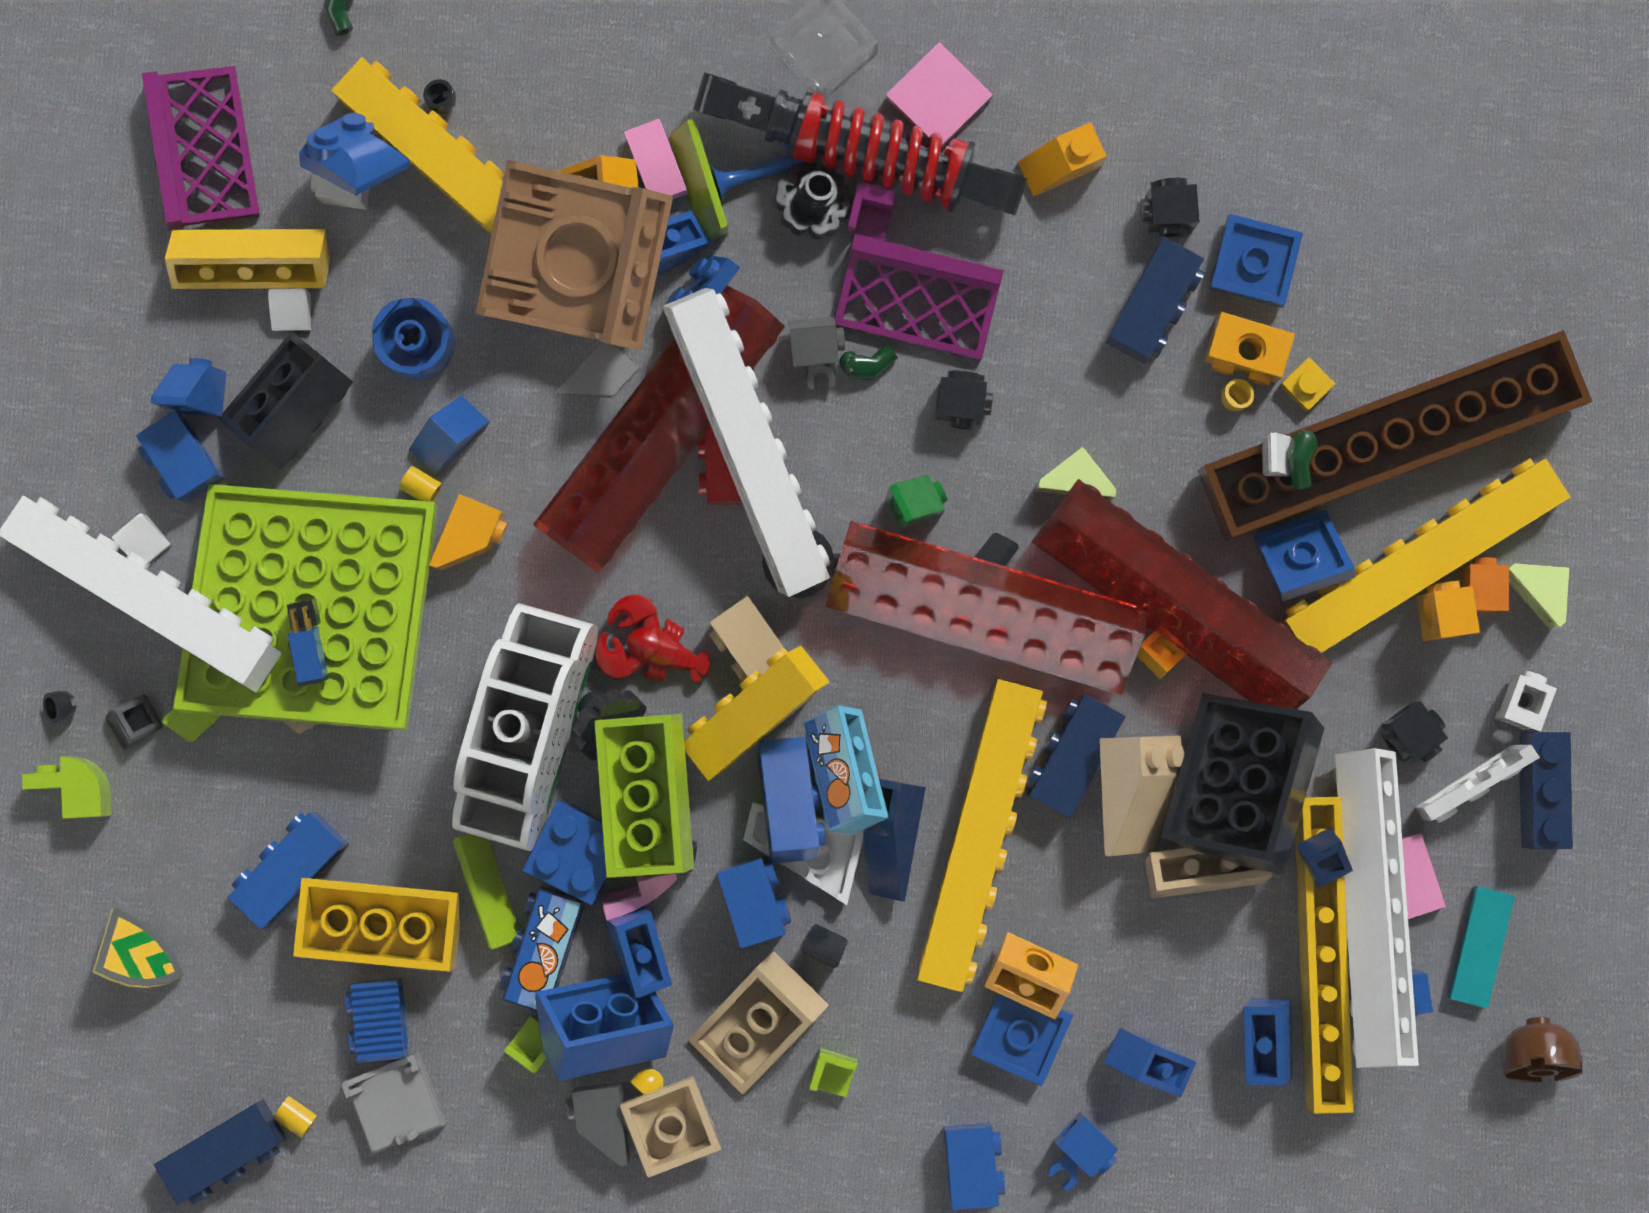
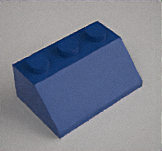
[535,974,674,1081]

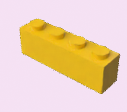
[165,229,331,289]
[684,645,830,781]

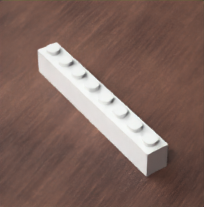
[662,288,830,597]
[0,496,282,693]
[1334,748,1419,1068]

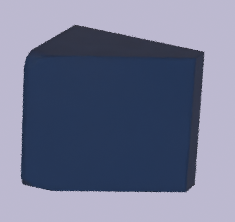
[1297,829,1353,889]

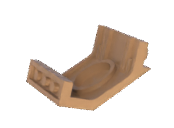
[476,160,673,350]

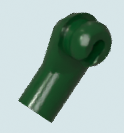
[324,0,353,36]
[839,344,898,380]
[1287,430,1318,489]

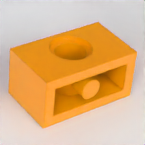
[1203,312,1295,386]
[1416,581,1480,642]
[984,932,1079,1019]

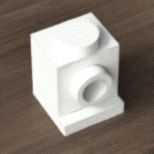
[1495,671,1557,732]

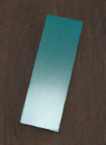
[1447,886,1515,1009]

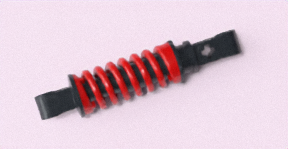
[693,72,1028,216]

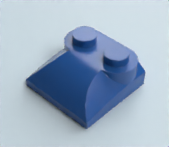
[299,113,410,196]

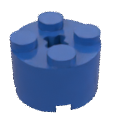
[372,298,456,381]

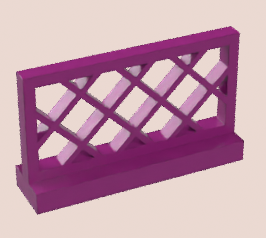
[142,66,260,231]
[835,234,1004,360]

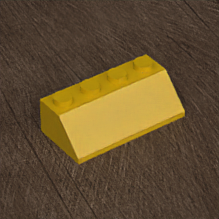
[293,878,460,972]

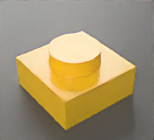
[1279,357,1335,412]
[1133,625,1188,680]

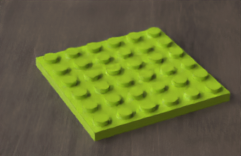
[173,484,438,732]

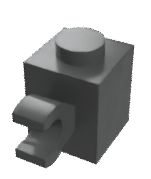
[789,317,845,389]

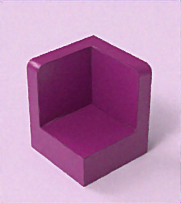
[847,182,896,241]

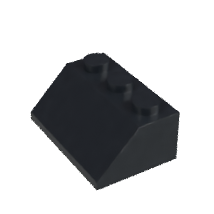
[218,331,353,470]

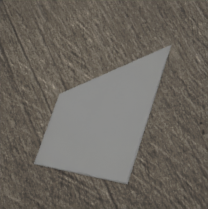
[555,342,639,396]

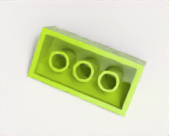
[595,713,694,878]

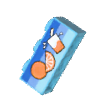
[803,705,888,834]

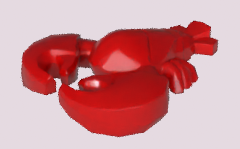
[595,594,711,682]

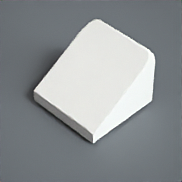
[268,288,311,332]
[1262,433,1292,476]
[112,513,172,563]

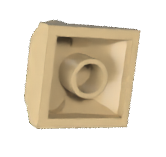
[620,1076,721,1178]

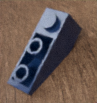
[863,778,926,902]

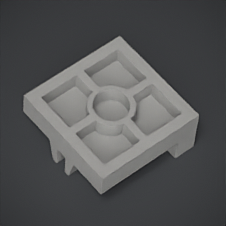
[341,1051,446,1154]

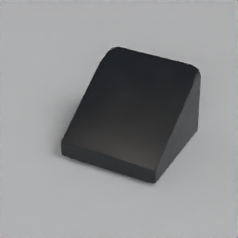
[973,533,1019,578]
[106,694,164,749]
[802,924,847,968]

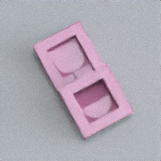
[624,119,688,199]
[600,873,677,921]

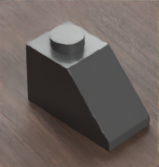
[566,1082,630,1166]

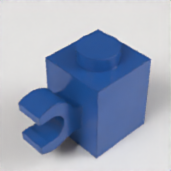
[1047,1112,1118,1191]

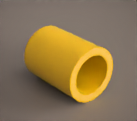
[399,466,443,502]
[273,1096,318,1139]

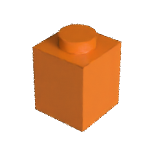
[1461,557,1509,613]

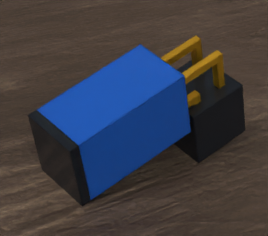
[287,598,328,687]

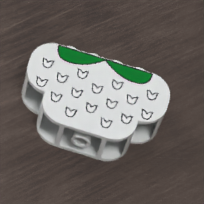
[452,603,598,851]

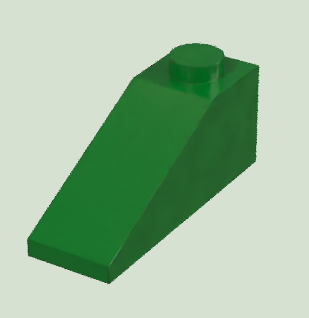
[886,475,948,533]

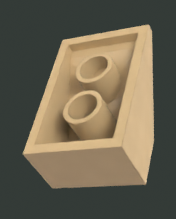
[1100,736,1184,856]
[688,951,829,1095]

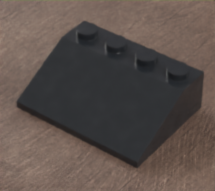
[1161,693,1325,875]

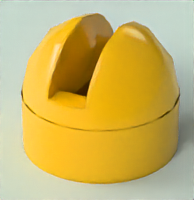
[1221,379,1254,412]
[630,1069,664,1095]

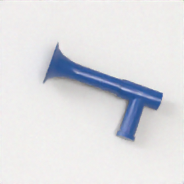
[710,144,818,204]

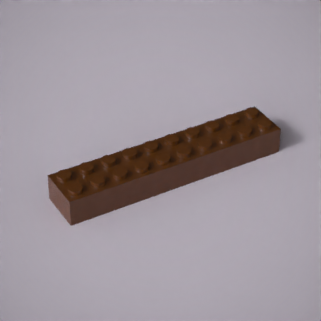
[1197,330,1593,541]

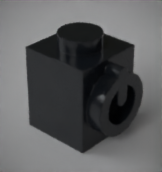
[1141,177,1200,237]
[935,370,993,430]
[1381,701,1448,764]

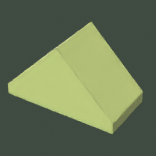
[1036,447,1116,501]
[1509,564,1569,629]

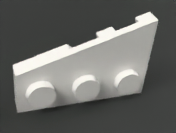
[1415,744,1540,823]
[743,802,864,905]

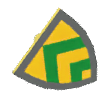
[92,907,184,988]

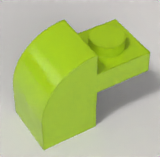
[22,756,112,819]

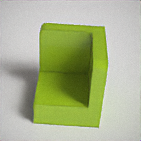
[504,1015,547,1074]
[809,1047,858,1098]

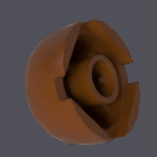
[1502,1017,1583,1083]

